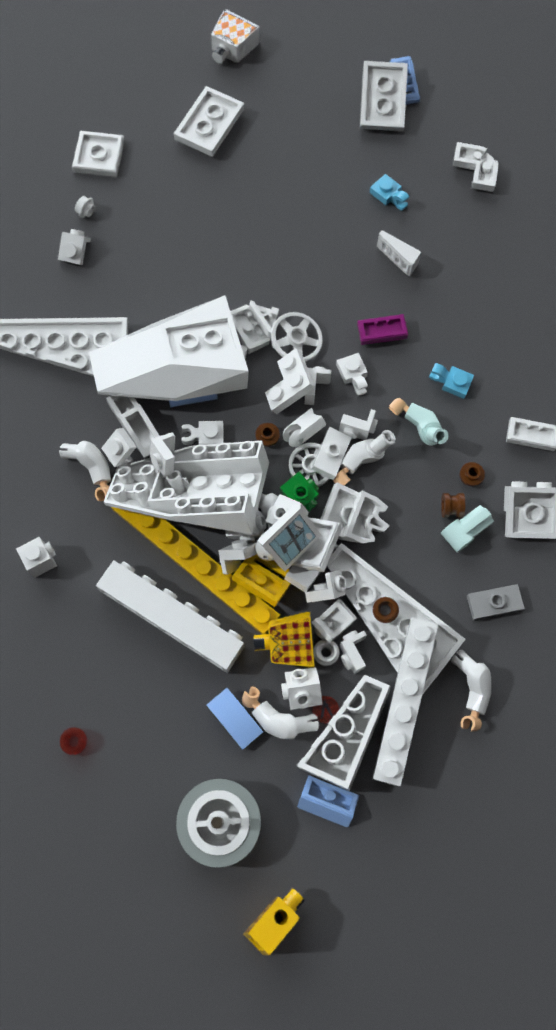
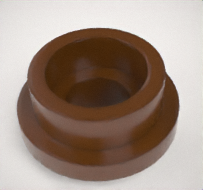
[255,423,280,447]
[459,462,485,486]
[372,597,399,623]

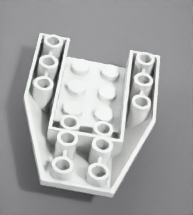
[89,296,248,401]
[104,441,269,535]

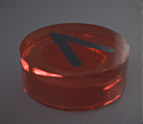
[312,696,339,724]

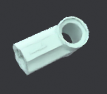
[441,505,494,553]

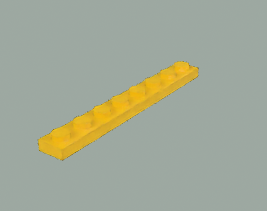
[111,507,280,634]

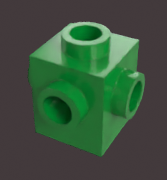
[280,472,319,512]

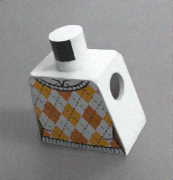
[211,9,260,63]

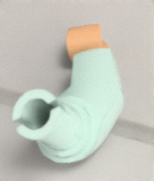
[389,398,448,446]

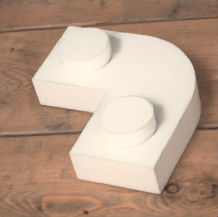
[453,142,498,192]

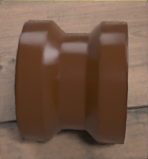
[441,493,465,518]

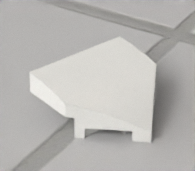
[230,300,279,354]

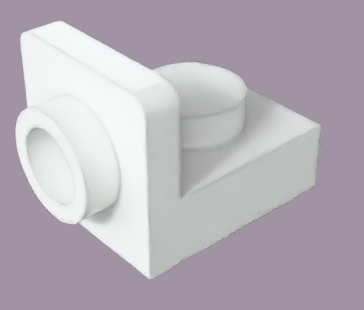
[305,569,346,603]

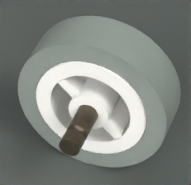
[176,779,261,867]

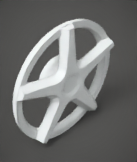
[271,312,322,362]

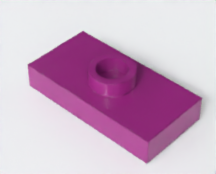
[357,314,408,345]

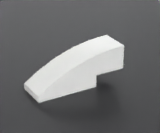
[106,395,159,459]

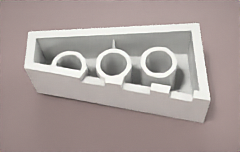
[297,675,390,791]

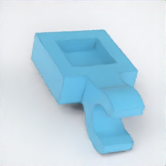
[370,174,409,211]
[429,363,474,399]

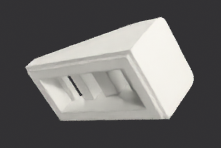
[377,230,421,276]

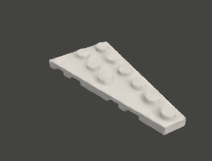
[0,317,128,376]
[327,543,466,695]

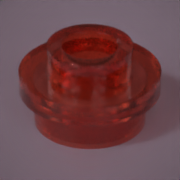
[60,727,87,755]

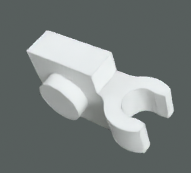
[336,353,368,396]

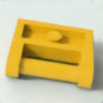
[232,554,292,607]

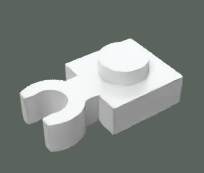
[182,421,224,445]

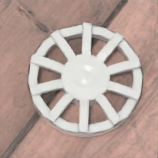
[289,443,330,487]

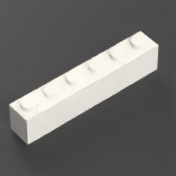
[96,560,244,673]
[373,617,438,786]

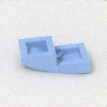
[207,688,263,749]

